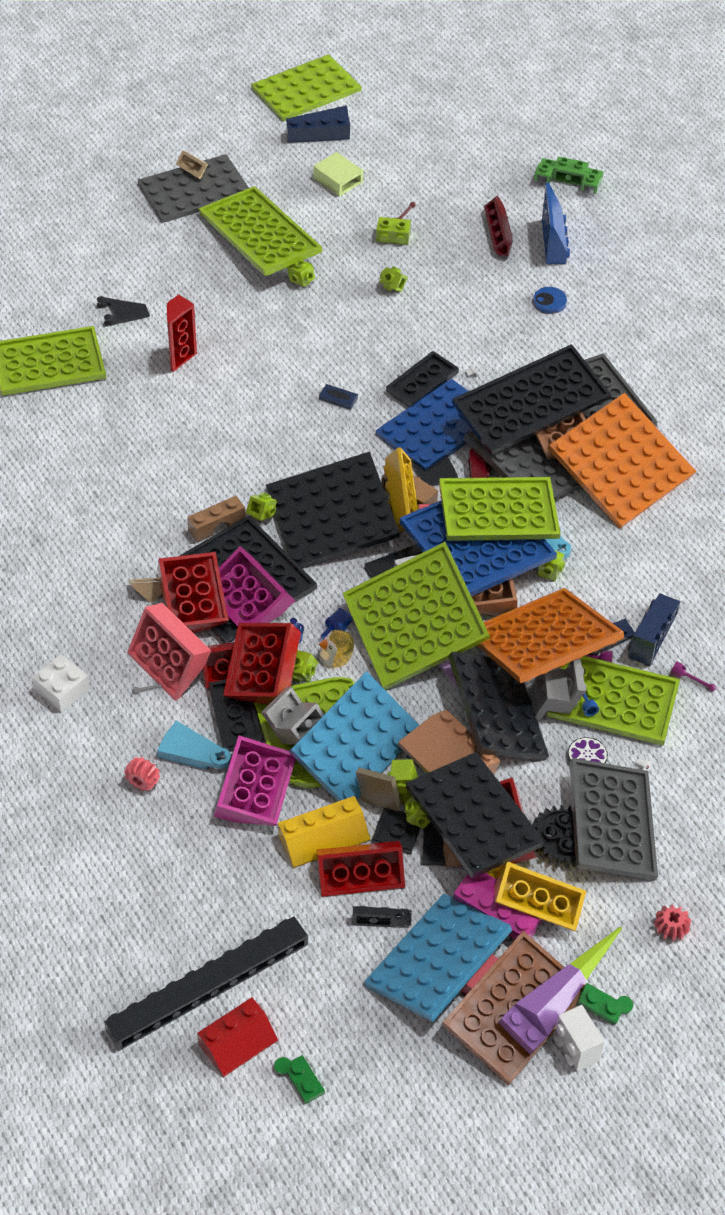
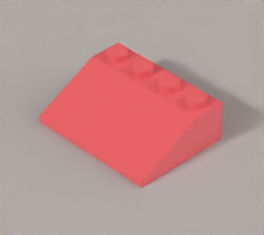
[127,603,211,701]

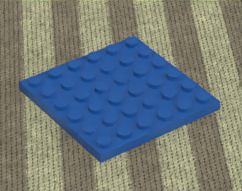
[399,501,557,596]

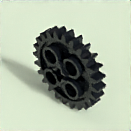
[532,805,576,868]

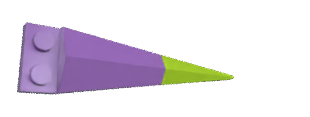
[498,927,622,1054]

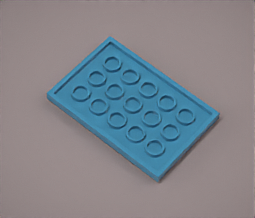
[289,671,419,801]
[364,893,512,1022]

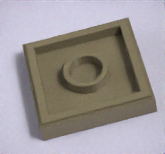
[356,768,402,811]

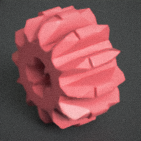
[124,757,160,791]
[654,904,691,941]

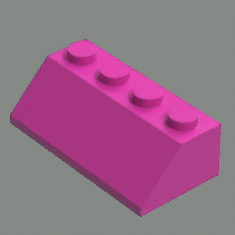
[454,873,543,940]

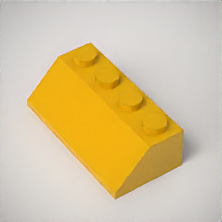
[383,447,418,532]
[278,796,371,868]
[494,862,586,932]

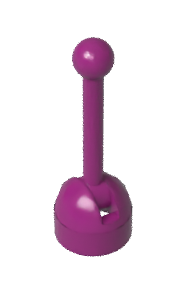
[585,651,613,663]
[670,661,716,691]

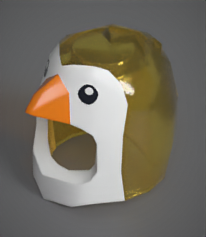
[318,629,355,667]

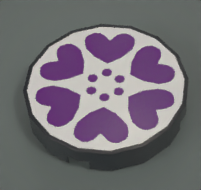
[567,737,608,764]

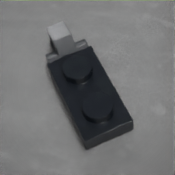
[352,906,412,927]

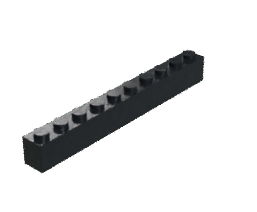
[104,916,308,1051]

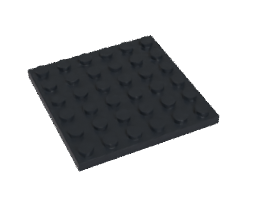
[266,451,400,568]
[179,515,317,643]

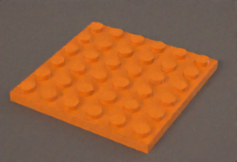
[547,393,696,528]
[476,588,624,683]

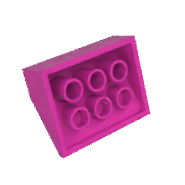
[219,546,295,626]
[214,736,295,826]

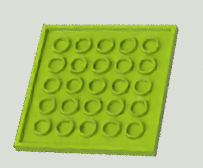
[342,542,491,690]

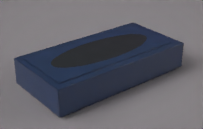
[319,384,358,410]

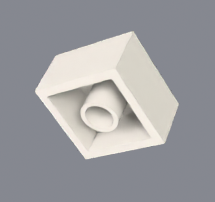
[32,654,90,712]
[554,1005,605,1072]

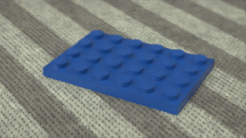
[376,379,472,470]

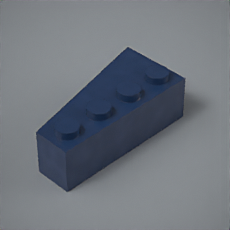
[286,105,350,143]
[627,593,681,666]

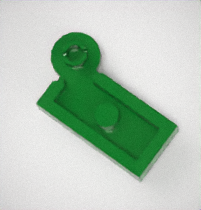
[576,983,633,1025]
[274,1055,325,1105]

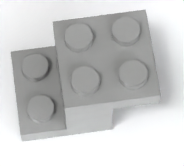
[528,659,586,721]
[261,687,324,744]

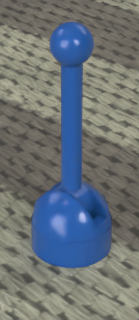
[582,693,599,717]

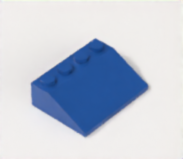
[542,183,570,264]

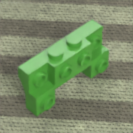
[534,156,604,194]

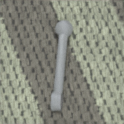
[132,684,162,694]

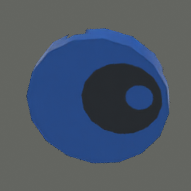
[533,287,567,314]

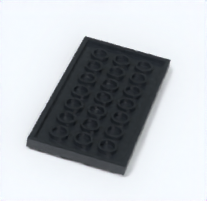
[452,344,612,455]

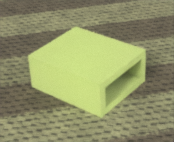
[313,152,363,196]

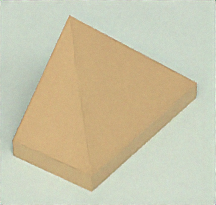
[176,150,208,179]
[129,577,162,603]

